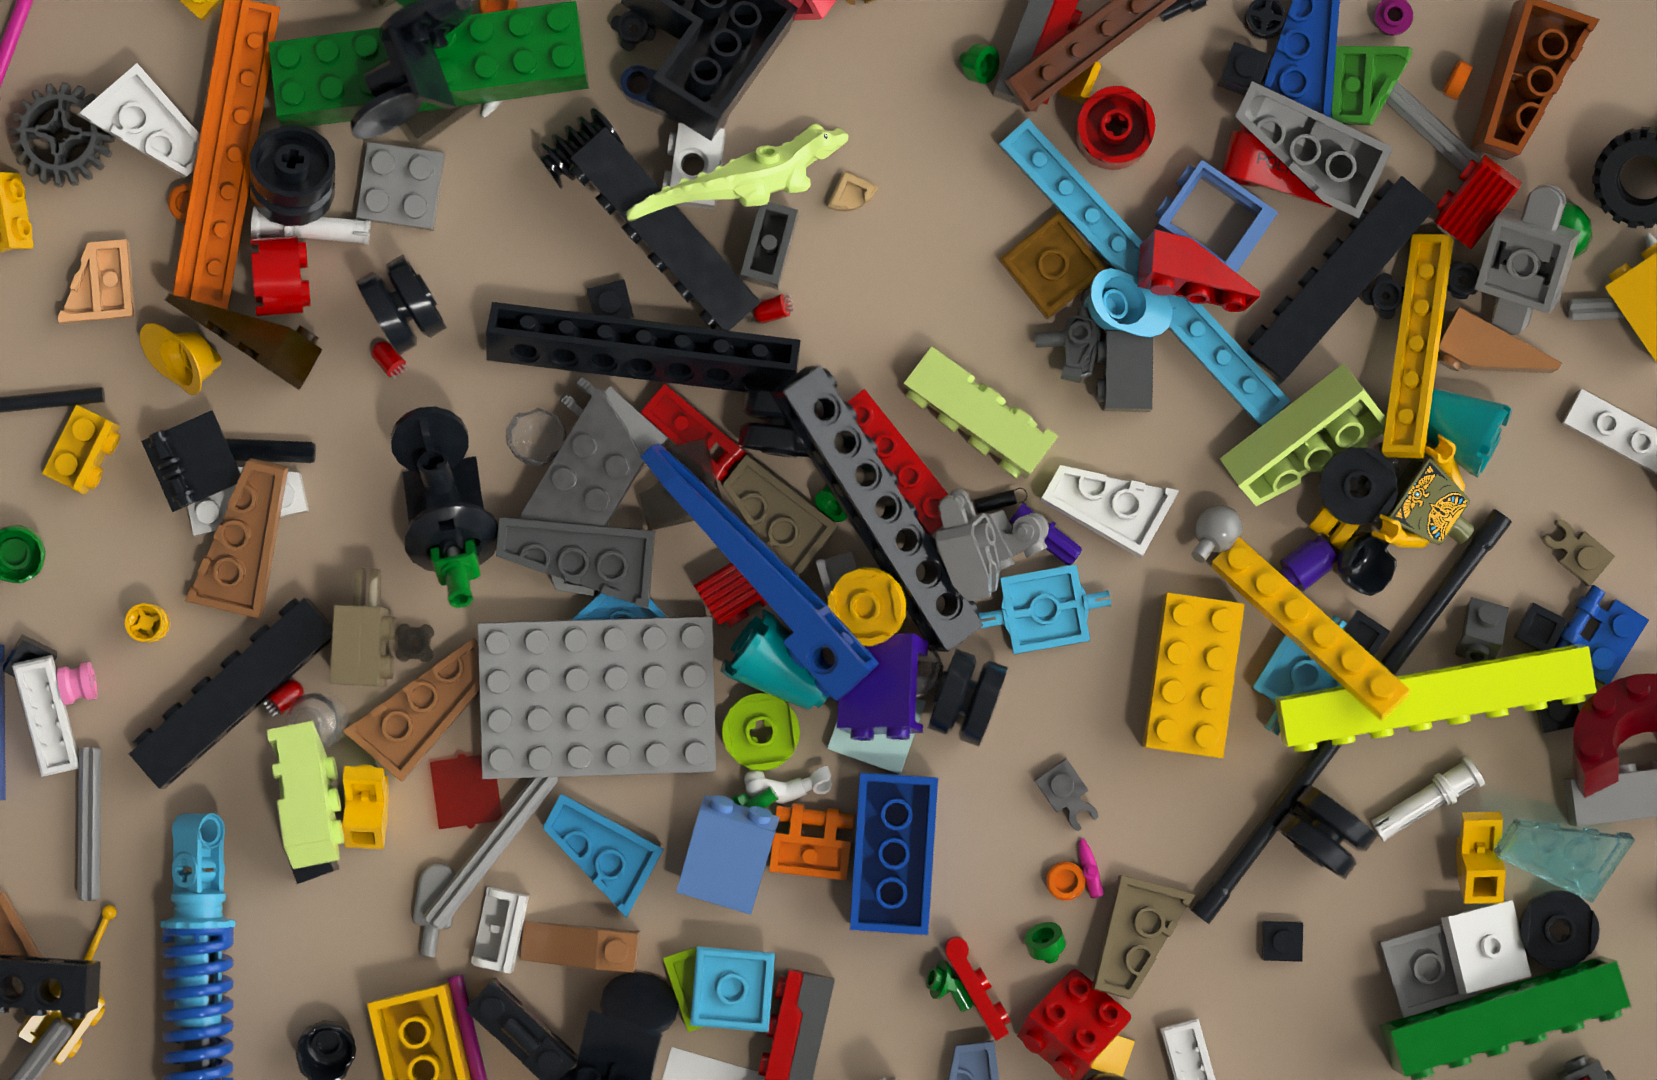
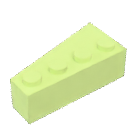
[903,346,1058,479]
[1219,363,1386,506]

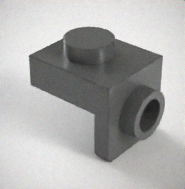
[1455,597,1509,662]
[1557,1055,1616,1080]

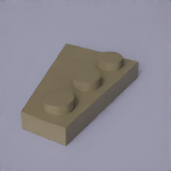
[723,455,838,577]
[1092,875,1195,999]

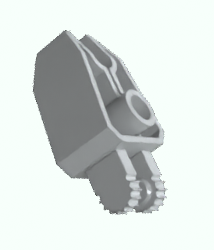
[936,488,1000,602]

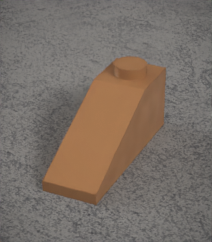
[1437,307,1562,373]
[520,921,640,973]

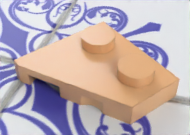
[58,239,135,324]

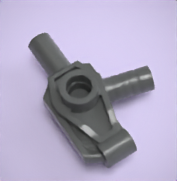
[1035,290,1101,383]

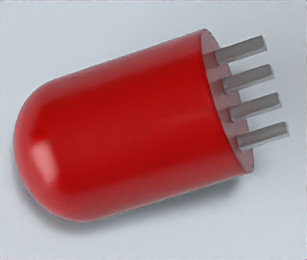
[753,294,794,324]
[371,341,408,379]
[263,679,304,717]

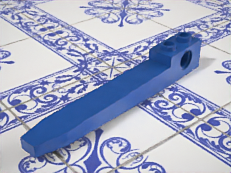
[640,443,879,701]

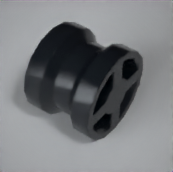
[1244,0,1285,40]

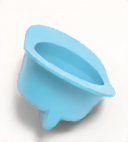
[1084,268,1173,338]

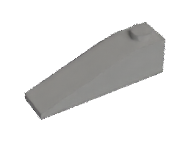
[1235,81,1393,218]

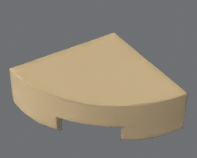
[828,171,879,211]

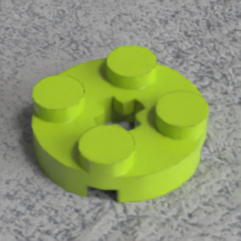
[722,693,800,771]

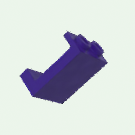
[837,633,928,741]

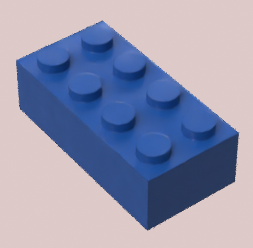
[850,772,938,935]

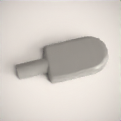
[413,863,455,957]

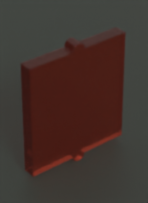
[430,754,502,829]

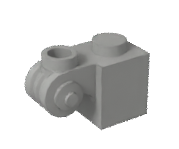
[987,510,1049,571]

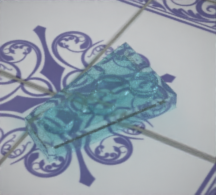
[1493,819,1635,903]

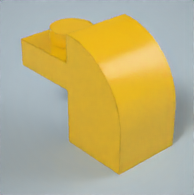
[342,765,389,849]
[1456,811,1506,904]

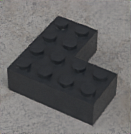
[620,0,798,141]

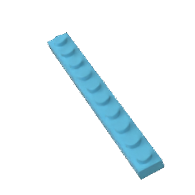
[999,118,1291,427]

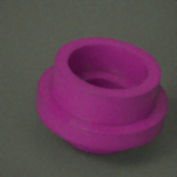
[1374,0,1413,36]

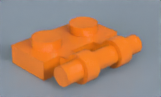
[769,803,854,880]

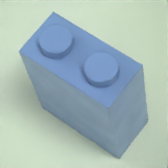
[676,795,780,915]

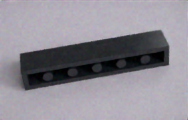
[568,126,761,331]
[1246,176,1437,384]
[129,598,333,789]

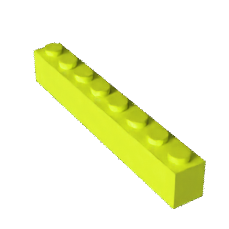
[1275,644,1597,752]

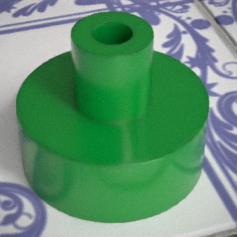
[959,43,999,84]
[815,483,848,522]
[1024,922,1066,964]

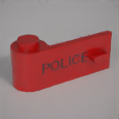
[1221,126,1332,208]

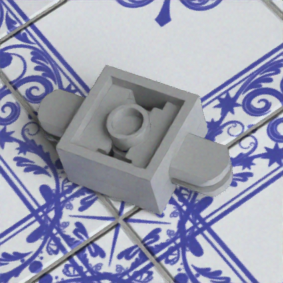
[1475,184,1581,335]

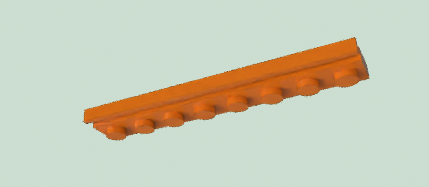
[171,0,280,309]

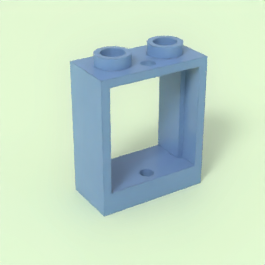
[1154,160,1279,273]

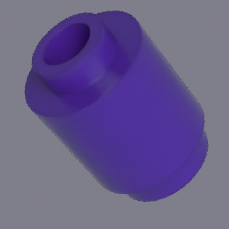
[1279,536,1338,592]

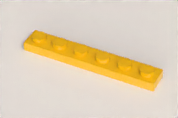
[1382,234,1454,458]
[1211,537,1410,721]

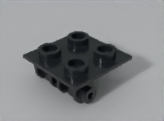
[141,410,241,512]

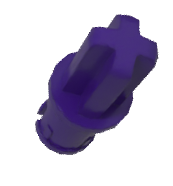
[1009,502,1082,566]

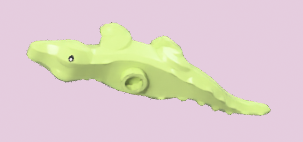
[626,124,848,220]

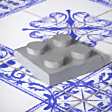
[356,142,445,231]
[1379,923,1478,1018]

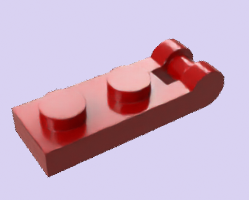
[640,383,747,483]
[945,936,1011,1041]

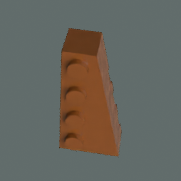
[1470,0,1600,160]

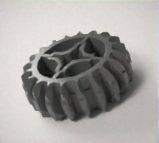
[9,82,115,188]

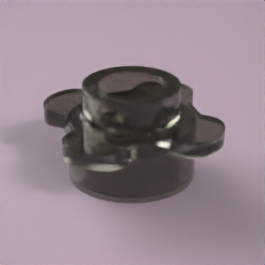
[395,624,434,662]

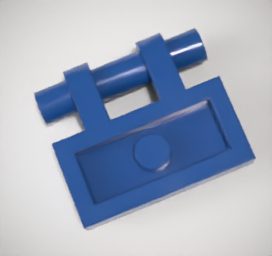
[1554,585,1649,685]

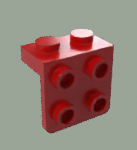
[1017,969,1131,1080]

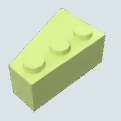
[267,721,344,869]

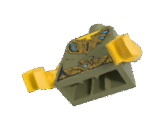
[1371,434,1474,548]

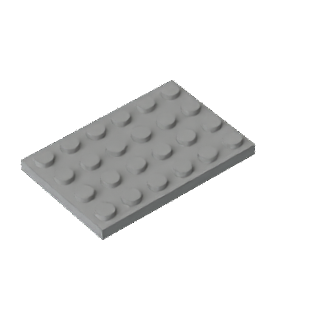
[478,616,716,779]

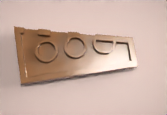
[185,458,289,619]
[343,638,480,782]

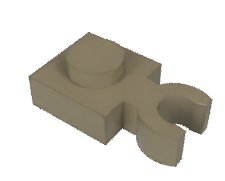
[1542,519,1615,587]

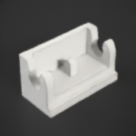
[471,886,530,974]

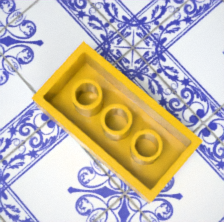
[1142,593,1245,759]
[367,982,471,1080]

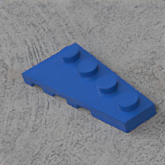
[1263,0,1340,118]

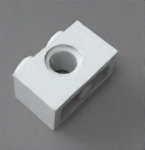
[662,123,726,210]

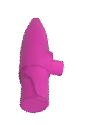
[1079,839,1104,899]

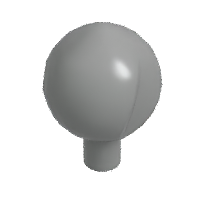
[1191,505,1243,563]

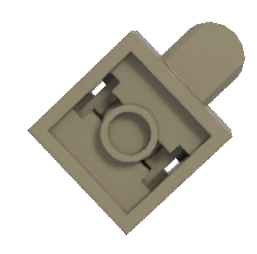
[330,568,396,687]

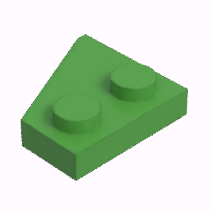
[1331,46,1413,126]

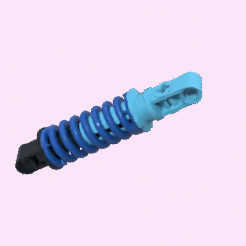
[161,813,236,1080]

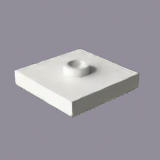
[1441,900,1531,995]

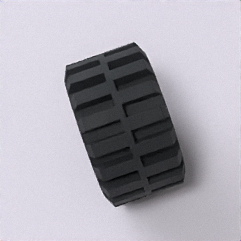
[1592,127,1657,229]

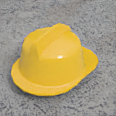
[139,323,222,395]

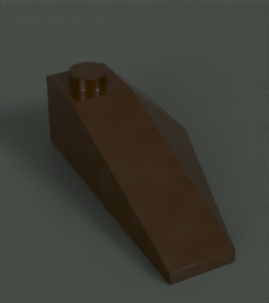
[164,293,323,390]

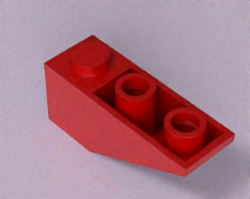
[1137,230,1260,312]

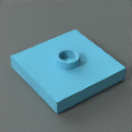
[690,946,775,1032]

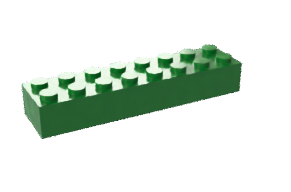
[268,1,589,127]

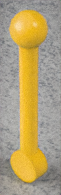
[84,905,117,961]

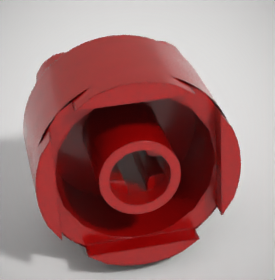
[1075,86,1156,170]
[251,236,311,316]

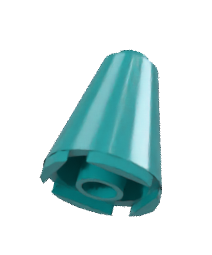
[1427,388,1512,478]
[720,609,828,710]

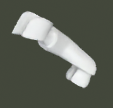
[744,766,832,804]

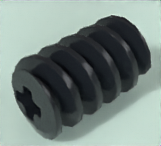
[539,108,624,189]

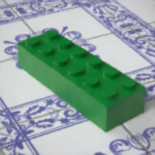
[1379,956,1631,1080]

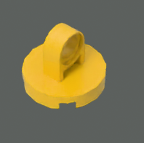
[828,567,906,646]

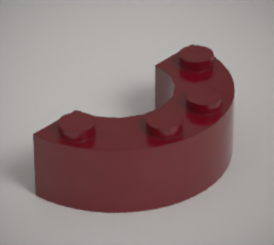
[1573,673,1657,798]

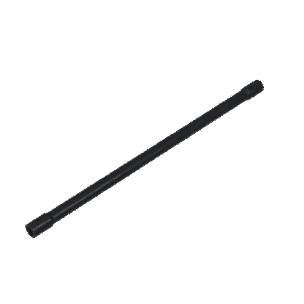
[1191,509,1512,924]

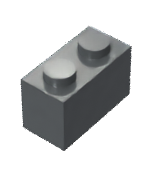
[740,202,799,290]
[1096,331,1153,412]

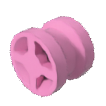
[57,662,98,705]

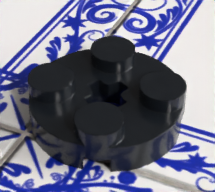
[1317,447,1398,525]
[1519,890,1600,969]

